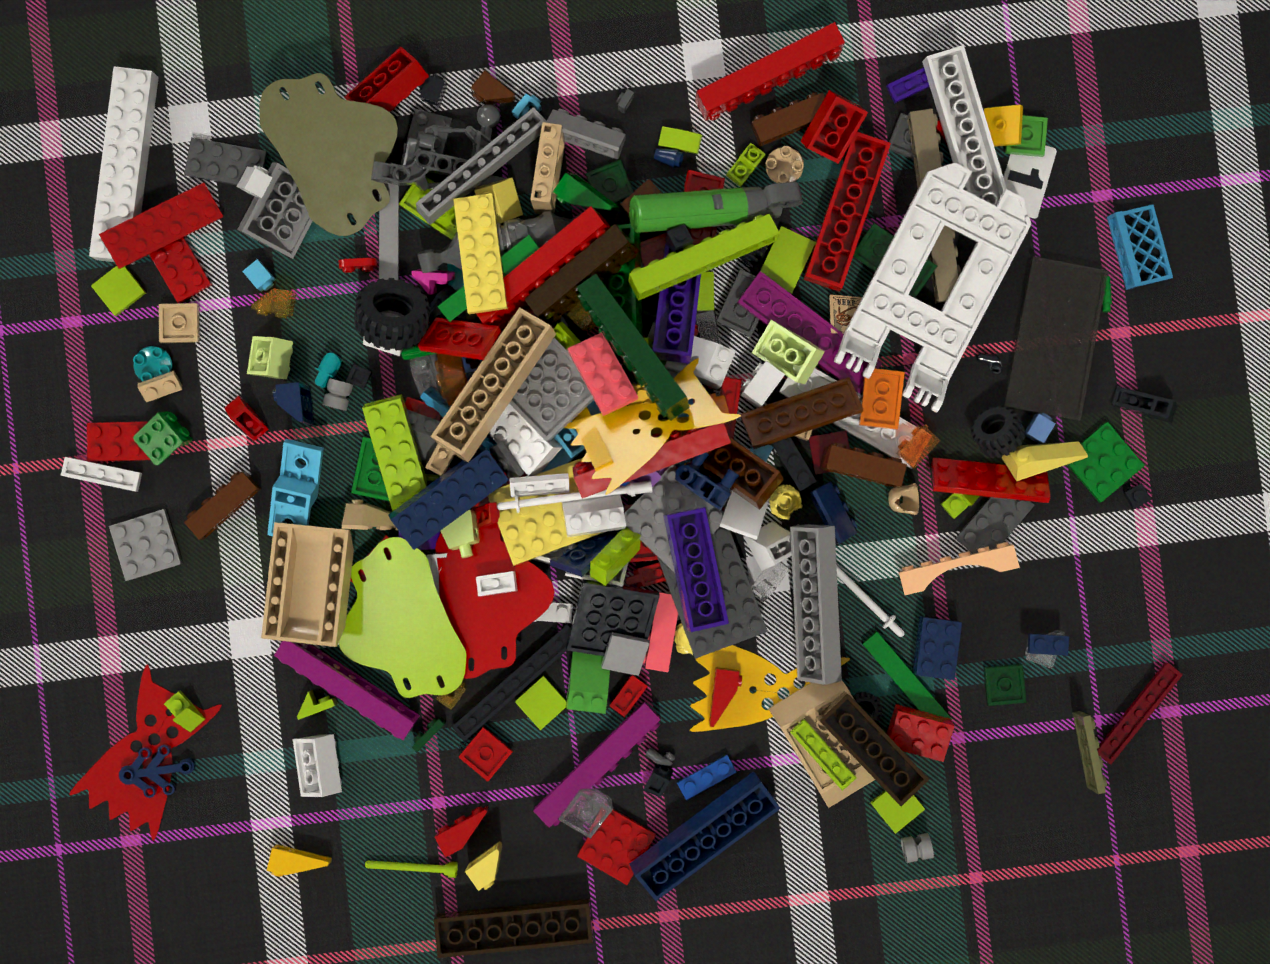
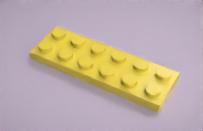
[453,193,508,314]

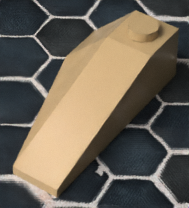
[342,499,398,530]

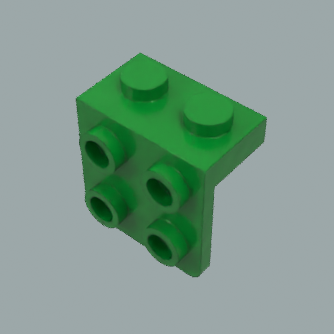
[133,411,193,465]

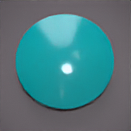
[133,346,172,382]

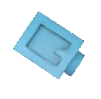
[512,94,542,119]

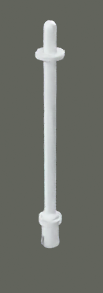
[497,480,652,513]
[796,524,904,637]

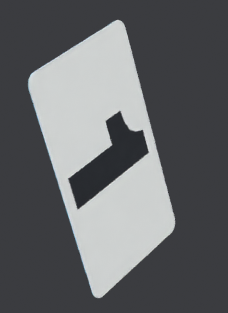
[1004,145,1057,219]

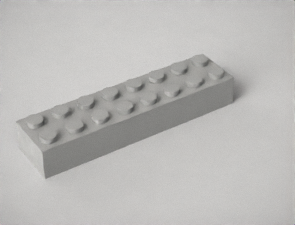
[790,524,842,685]

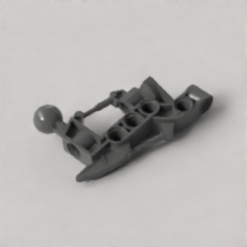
[371,104,506,191]

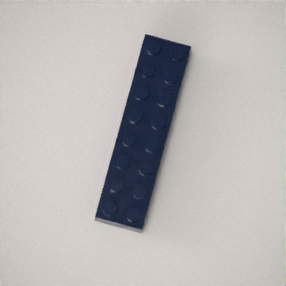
[629,771,781,901]

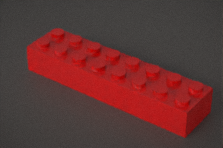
[695,22,845,121]
[803,132,891,292]
[476,206,611,329]
[572,423,731,499]

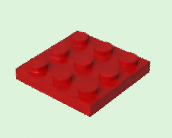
[577,805,656,885]

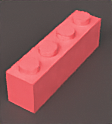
[643,591,678,672]

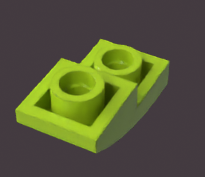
[658,126,702,154]
[726,143,766,187]

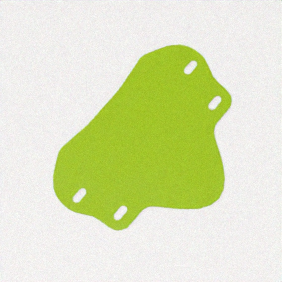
[339,537,466,698]

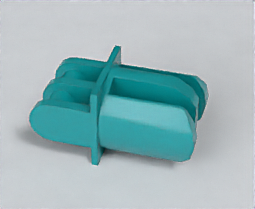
[315,353,342,388]

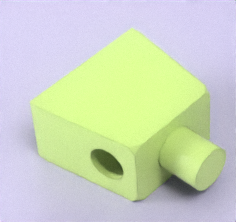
[441,510,480,558]

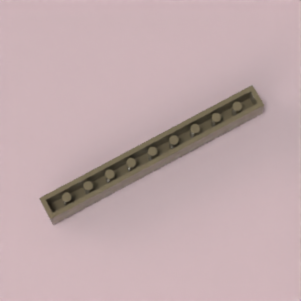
[907,109,961,304]

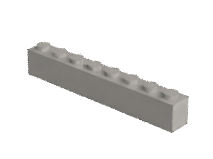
[416,107,546,225]

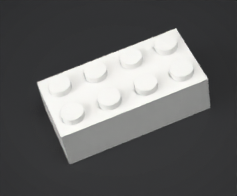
[488,404,562,476]

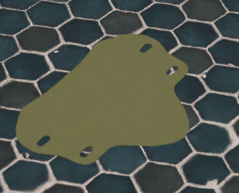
[259,73,398,236]

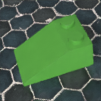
[566,652,610,714]

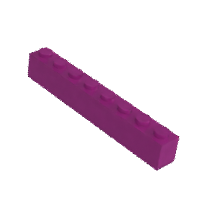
[274,641,420,740]
[533,701,661,828]

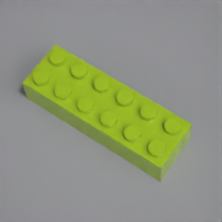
[362,394,428,511]

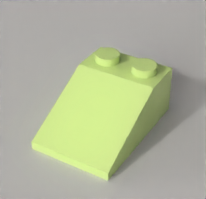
[752,320,825,384]

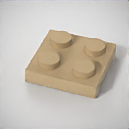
[159,303,200,343]

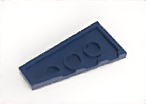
[550,529,622,577]

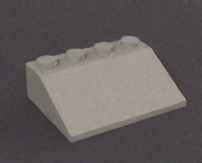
[237,162,312,259]

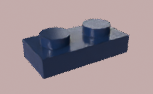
[1027,634,1069,656]

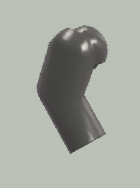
[646,748,675,766]

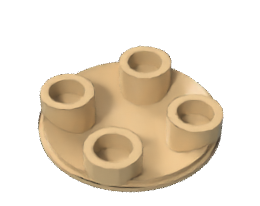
[766,146,804,183]

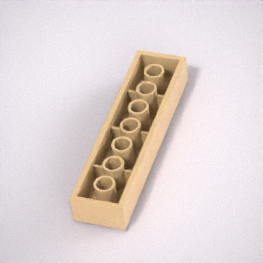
[431,307,556,463]

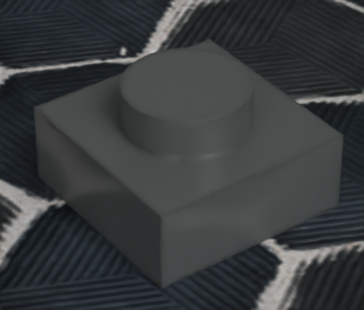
[617,89,634,113]

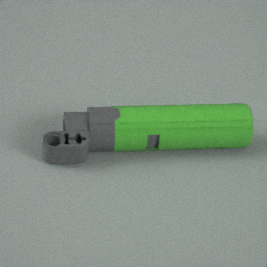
[629,182,803,233]

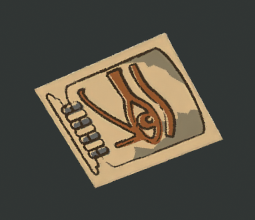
[830,295,862,334]

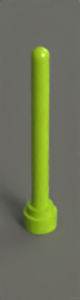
[365,861,458,878]

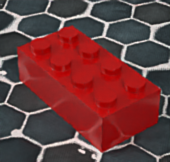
[344,47,429,112]

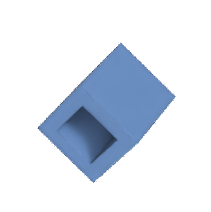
[1024,413,1056,444]

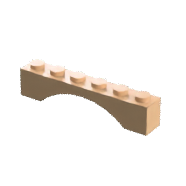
[899,542,1020,595]

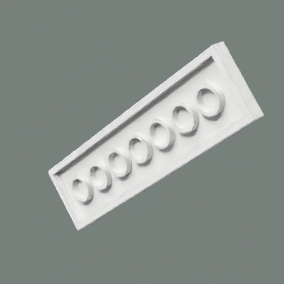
[779,368,931,469]

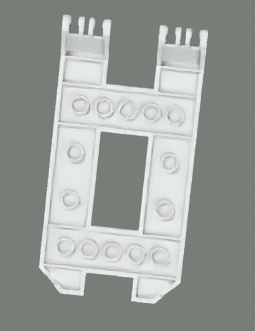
[834,163,1031,413]

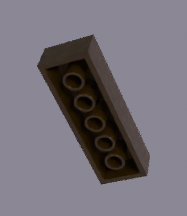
[525,224,640,324]
[816,691,930,807]

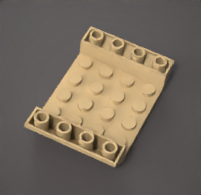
[768,681,875,808]

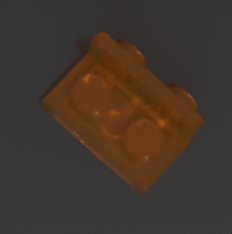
[897,424,940,469]

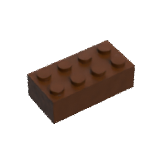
[700,437,784,510]
[820,443,907,487]

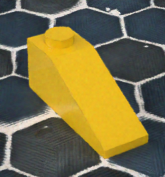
[266,844,332,877]

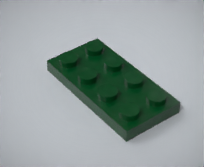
[853,223,938,298]

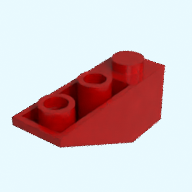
[435,806,489,857]

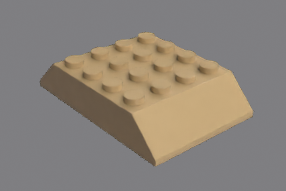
[261,522,354,647]

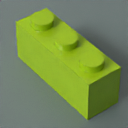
[590,527,641,586]

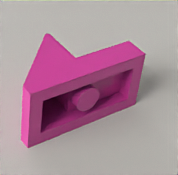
[412,269,455,295]

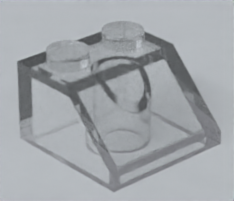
[558,789,613,839]

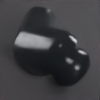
[977,353,1003,375]

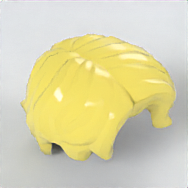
[769,485,803,520]

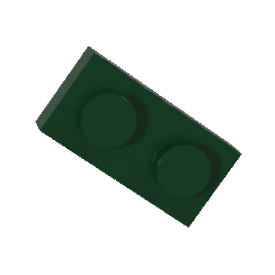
[412,717,446,752]

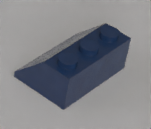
[273,382,314,426]
[808,482,858,544]

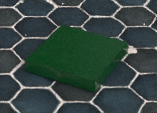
[585,159,634,203]
[983,664,1027,706]

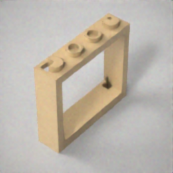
[531,122,565,214]

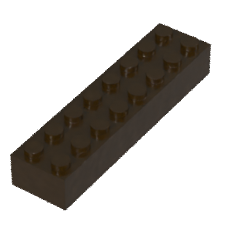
[434,898,593,958]

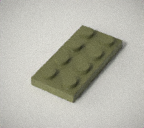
[1072,711,1107,794]

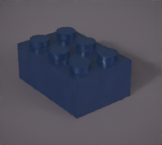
[912,616,962,680]

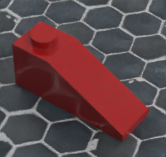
[709,667,742,727]

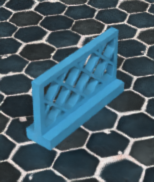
[1107,205,1173,290]

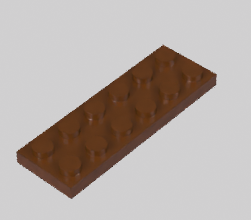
[740,377,863,450]

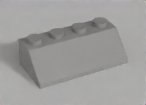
[546,109,626,160]

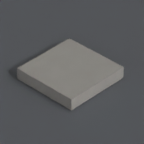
[601,632,649,676]

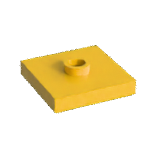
[984,105,1023,147]

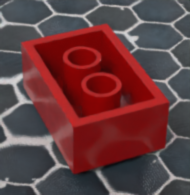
[800,90,868,164]
[887,704,954,762]

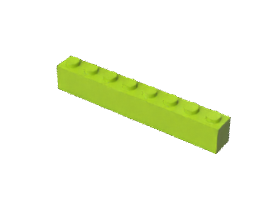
[628,214,780,301]

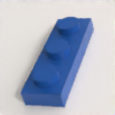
[677,754,736,800]

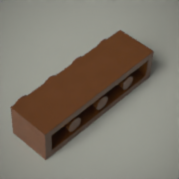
[751,92,825,147]
[184,471,261,540]

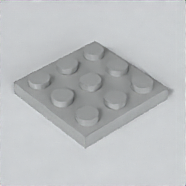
[109,509,183,581]

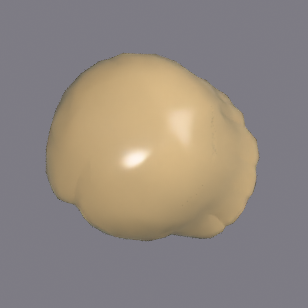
[888,483,919,515]

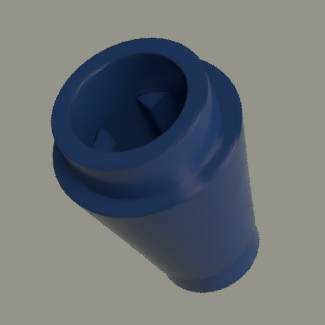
[654,148,684,168]

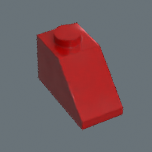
[224,396,269,441]

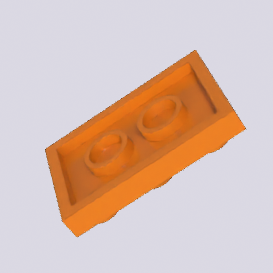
[859,367,905,430]

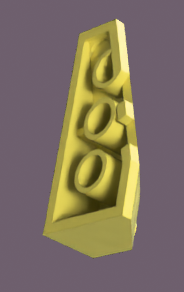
[1002,441,1088,481]

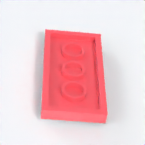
[567,333,638,416]

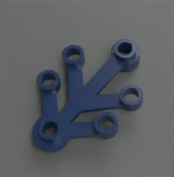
[119,744,196,798]

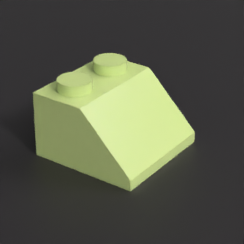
[247,336,293,379]

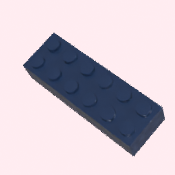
[388,445,509,550]

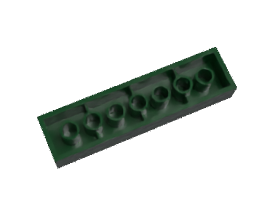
[576,274,690,421]

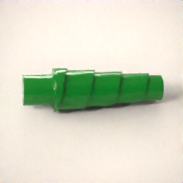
[1101,276,1112,312]

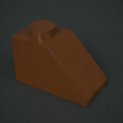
[470,70,516,104]

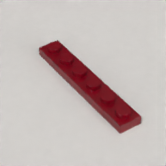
[1097,662,1183,765]

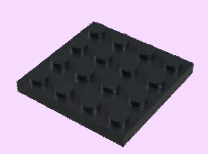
[566,579,660,656]

